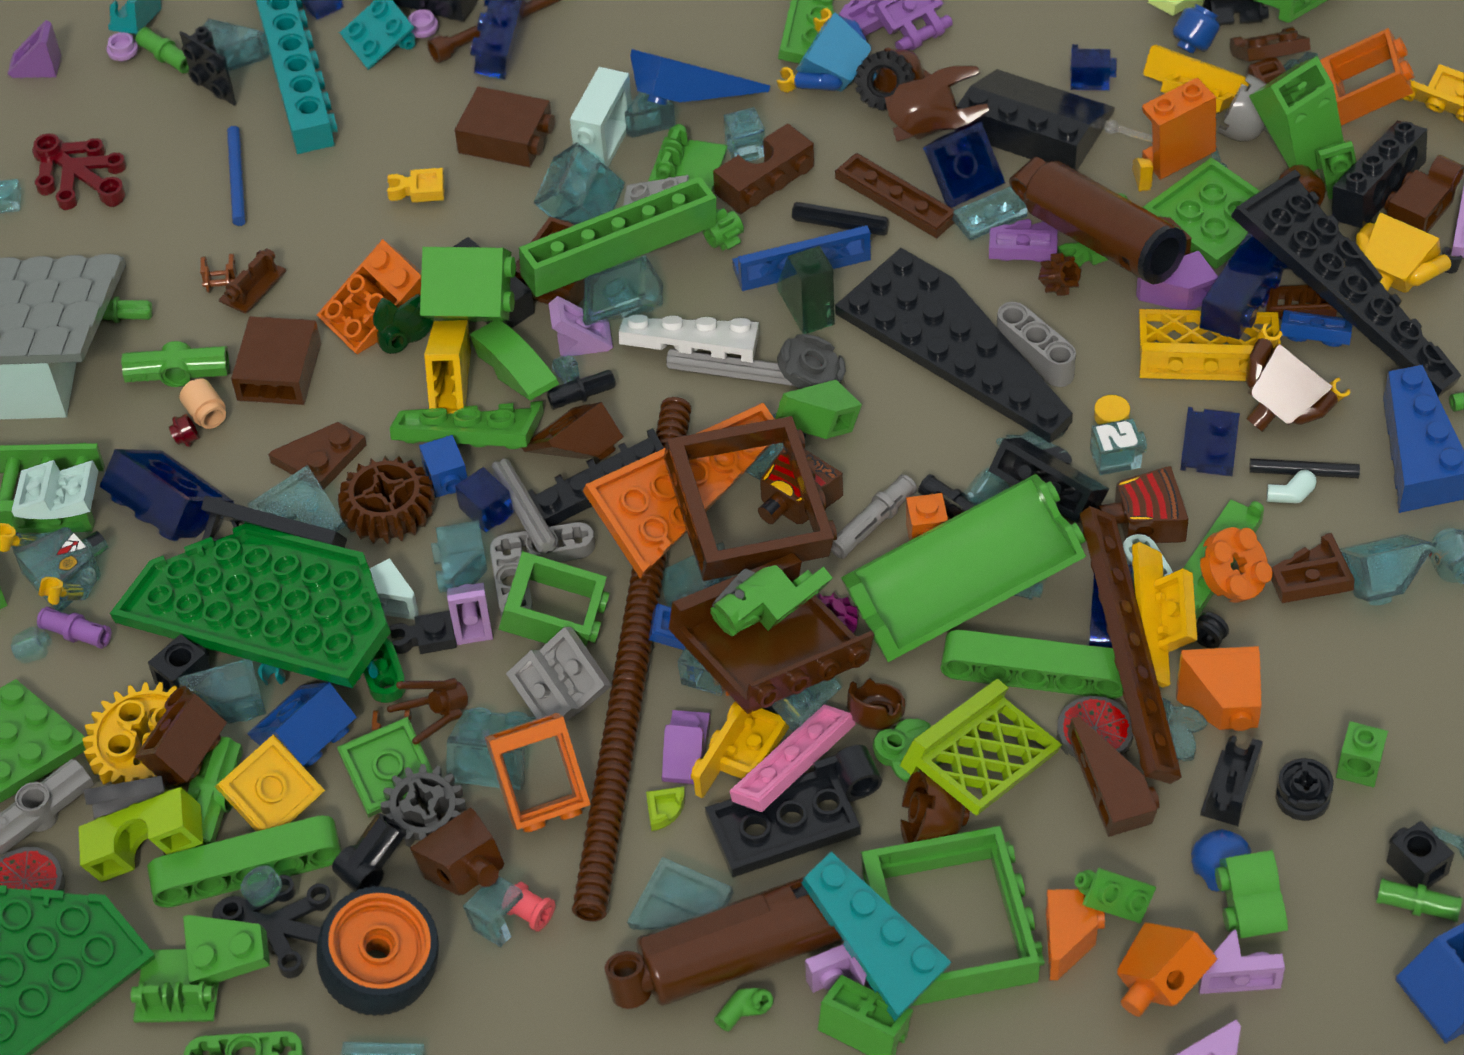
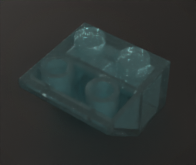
[533,142,625,225]

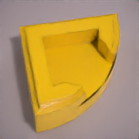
[1132,158,1153,191]

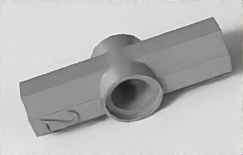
[0,759,94,856]

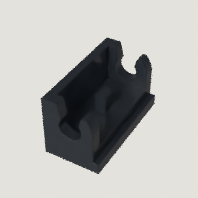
[1201,735,1263,826]

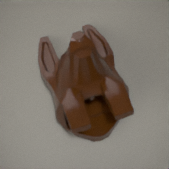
[885,66,990,142]

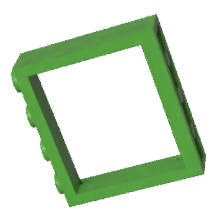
[861,826,1045,1006]

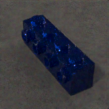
[470,0,526,80]
[1200,232,1289,340]

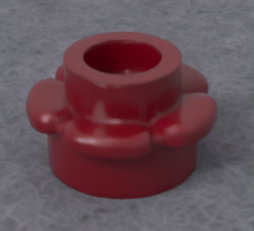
[169,414,199,447]

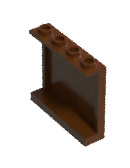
[669,553,874,714]

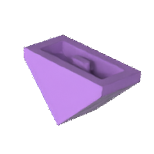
[7,20,61,78]

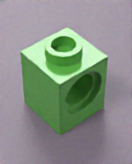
[1336,721,1388,788]

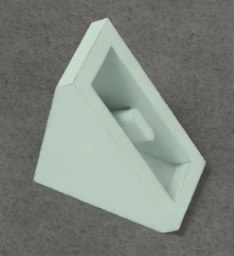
[370,558,419,620]

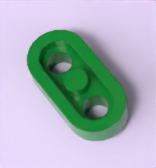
[363,638,406,703]

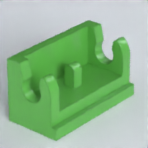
[818,975,913,1055]

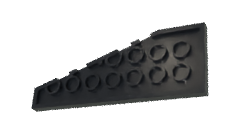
[835,248,1073,443]

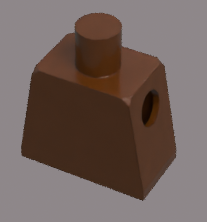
[410,807,505,895]

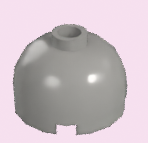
[1217,74,1269,141]

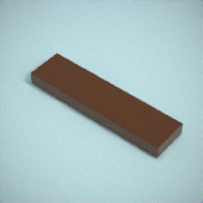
[835,153,958,239]

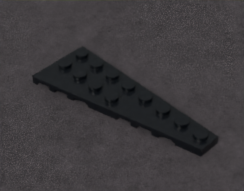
[1231,170,1462,397]

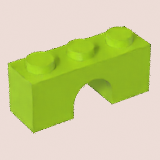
[79,787,203,882]

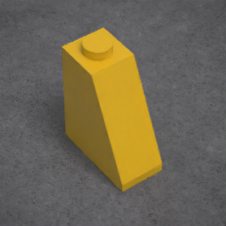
[424,320,471,414]

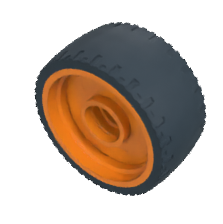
[316,886,439,1016]

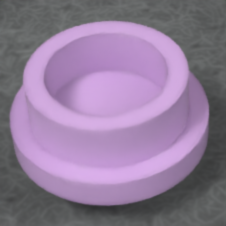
[409,9,438,38]
[106,32,138,61]

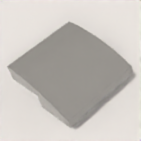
[506,627,612,722]

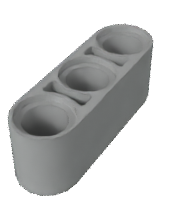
[997,302,1076,387]

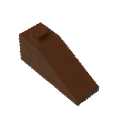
[1067,716,1160,837]

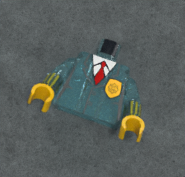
[0,523,109,611]

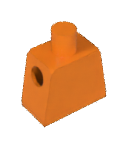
[1117,922,1218,1017]

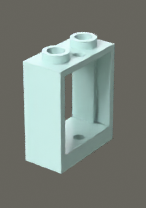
[570,67,634,173]

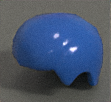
[1191,829,1252,892]

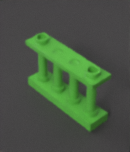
[0,443,105,533]

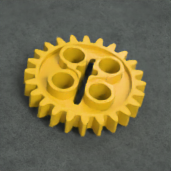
[82,682,201,786]

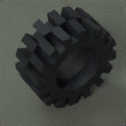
[854,50,915,110]

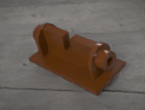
[219,248,286,314]

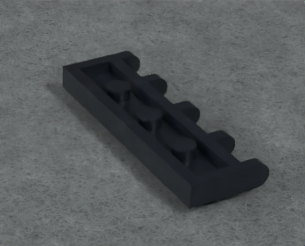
[528,428,663,527]

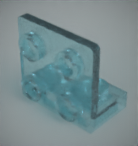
[446,707,536,790]

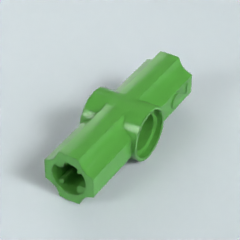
[121,341,230,387]
[188,736,244,848]

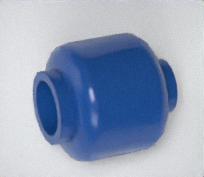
[1173,4,1220,54]

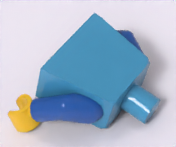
[776,8,878,92]

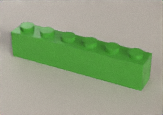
[519,176,717,297]

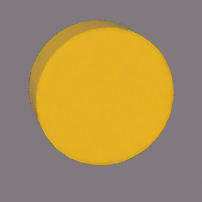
[1094,395,1130,429]

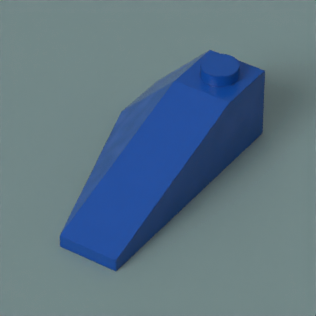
[630,49,770,106]

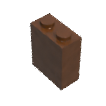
[454,86,555,167]
[231,316,321,405]

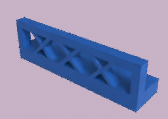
[732,226,871,291]

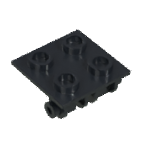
[179,26,237,106]

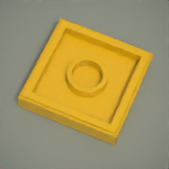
[215,734,325,831]

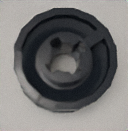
[1275,758,1334,821]

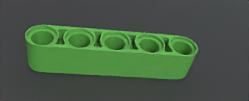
[940,630,1123,699]
[147,815,342,908]

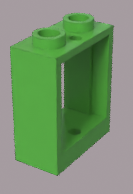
[498,551,610,647]

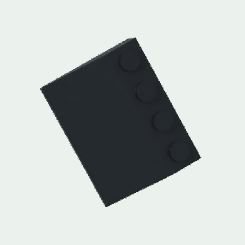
[956,69,1115,171]

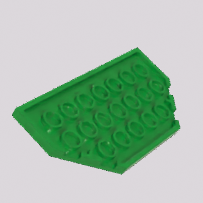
[110,523,391,688]
[0,885,155,1055]

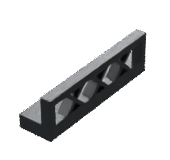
[201,496,347,548]

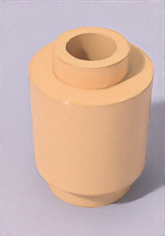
[179,379,226,429]

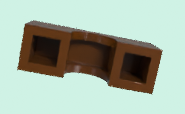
[713,123,814,215]

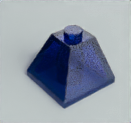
[923,122,1006,208]

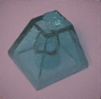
[583,255,663,325]
[1340,534,1433,605]

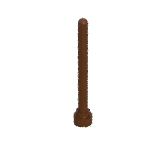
[427,0,560,63]

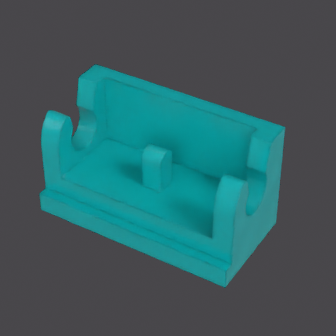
[108,0,162,34]

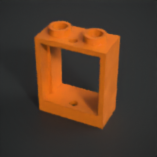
[1320,28,1415,126]
[484,712,591,832]

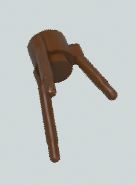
[387,678,468,745]

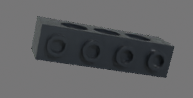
[1332,120,1428,229]

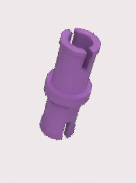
[37,606,112,649]

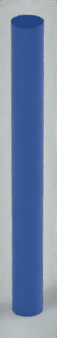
[227,126,245,226]

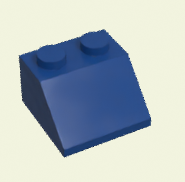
[247,682,357,768]

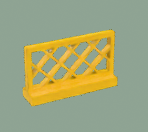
[1139,309,1281,381]

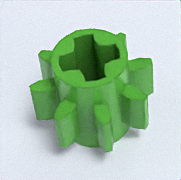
[703,208,744,251]

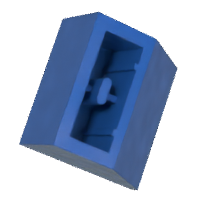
[1396,923,1464,1044]

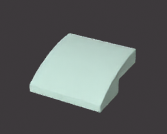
[11,460,99,519]

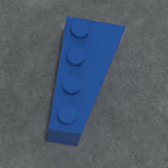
[1383,365,1464,513]

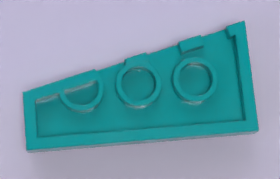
[802,852,951,1021]

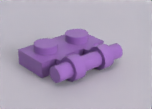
[873,0,953,50]

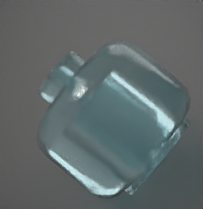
[11,626,52,663]

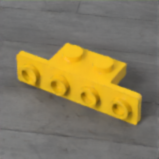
[1143,44,1249,114]
[1401,64,1464,122]
[1132,542,1197,688]
[691,701,789,798]

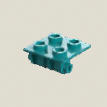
[339,0,415,70]

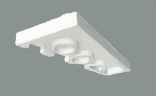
[619,315,759,363]

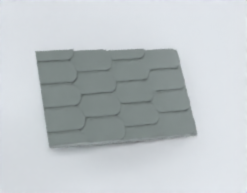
[0,254,126,420]

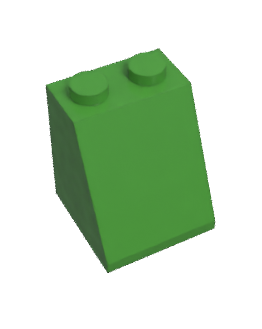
[420,247,516,322]

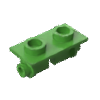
[1075,867,1157,924]

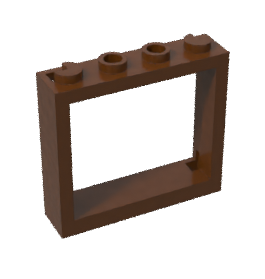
[664,416,837,581]

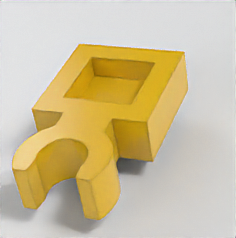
[387,168,444,202]

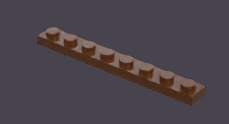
[1079,506,1182,784]

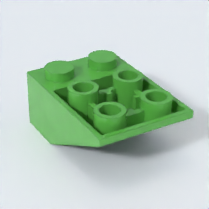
[1249,56,1344,171]

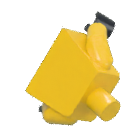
[1356,212,1463,293]

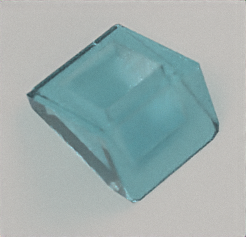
[964,467,1010,505]

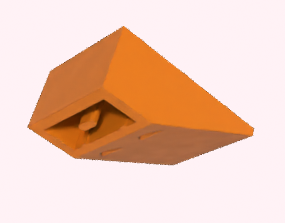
[317,239,421,355]

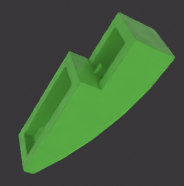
[470,321,559,401]

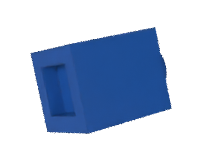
[419,435,469,498]

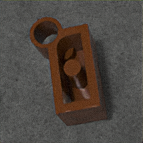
[1384,155,1464,233]
[135,686,227,785]

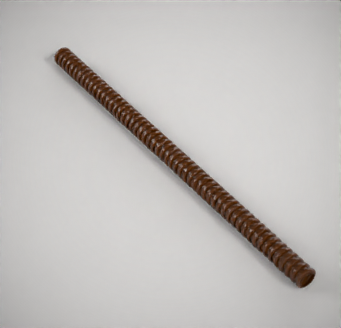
[572,397,692,921]

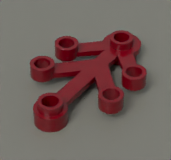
[32,133,126,210]

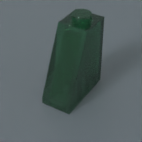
[777,246,835,334]

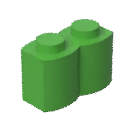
[1215,850,1288,939]

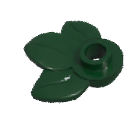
[373,294,434,354]

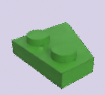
[183,915,270,985]

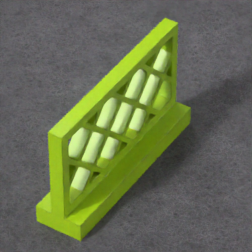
[899,679,1062,816]

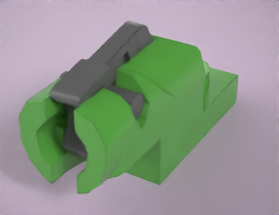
[710,565,833,636]

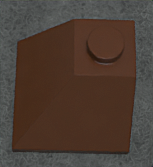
[522,402,624,460]

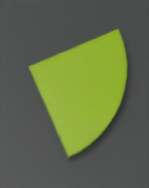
[646,786,685,831]

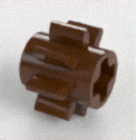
[1038,253,1082,296]

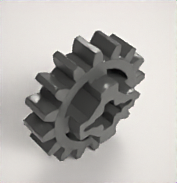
[380,764,466,847]

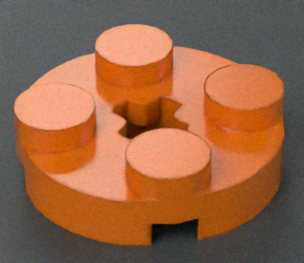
[1200,527,1273,603]

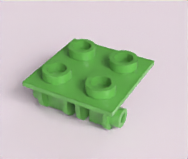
[648,124,728,191]
[131,949,219,1023]

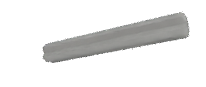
[666,348,794,386]
[492,459,557,554]

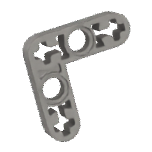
[490,522,595,618]

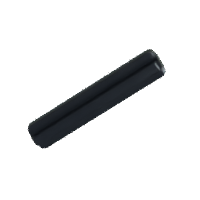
[792,202,889,236]

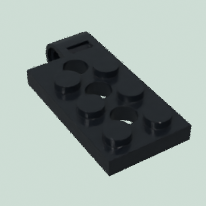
[705,745,882,878]

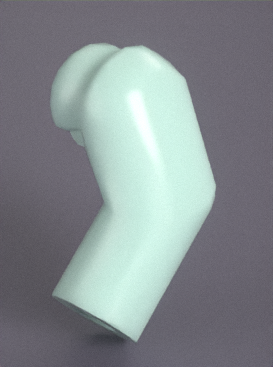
[1266,470,1317,504]

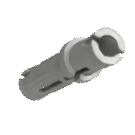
[831,474,917,559]

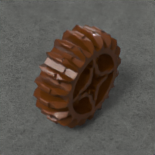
[338,455,435,544]

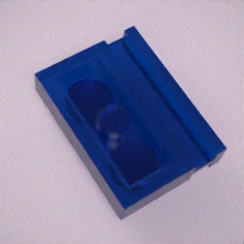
[1180,407,1240,476]

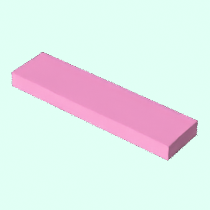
[729,704,856,812]

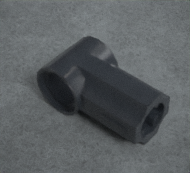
[332,813,406,892]

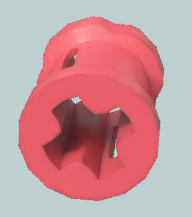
[502,881,556,932]

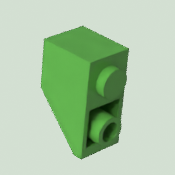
[1315,140,1356,200]
[775,380,862,439]

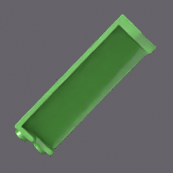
[841,474,1086,662]

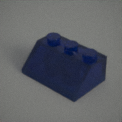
[99,449,234,541]

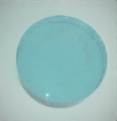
[240,865,282,906]

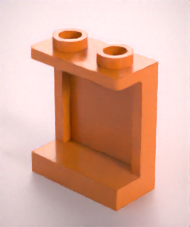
[1142,78,1216,180]

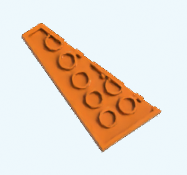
[583,403,774,579]

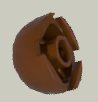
[901,769,970,843]

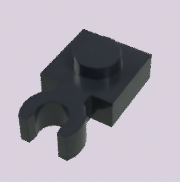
[389,610,457,654]

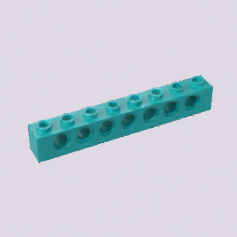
[256,0,338,154]

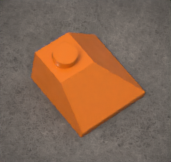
[1176,646,1262,731]

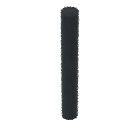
[1249,458,1360,478]

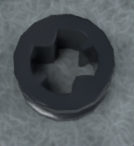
[1196,612,1229,649]

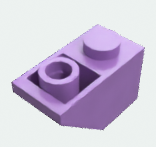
[1136,251,1219,310]

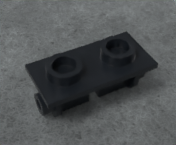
[1202,0,1269,25]

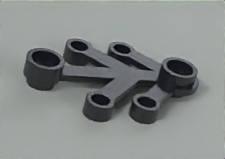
[212,875,332,978]

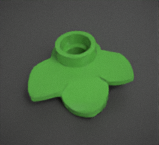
[873,719,943,782]

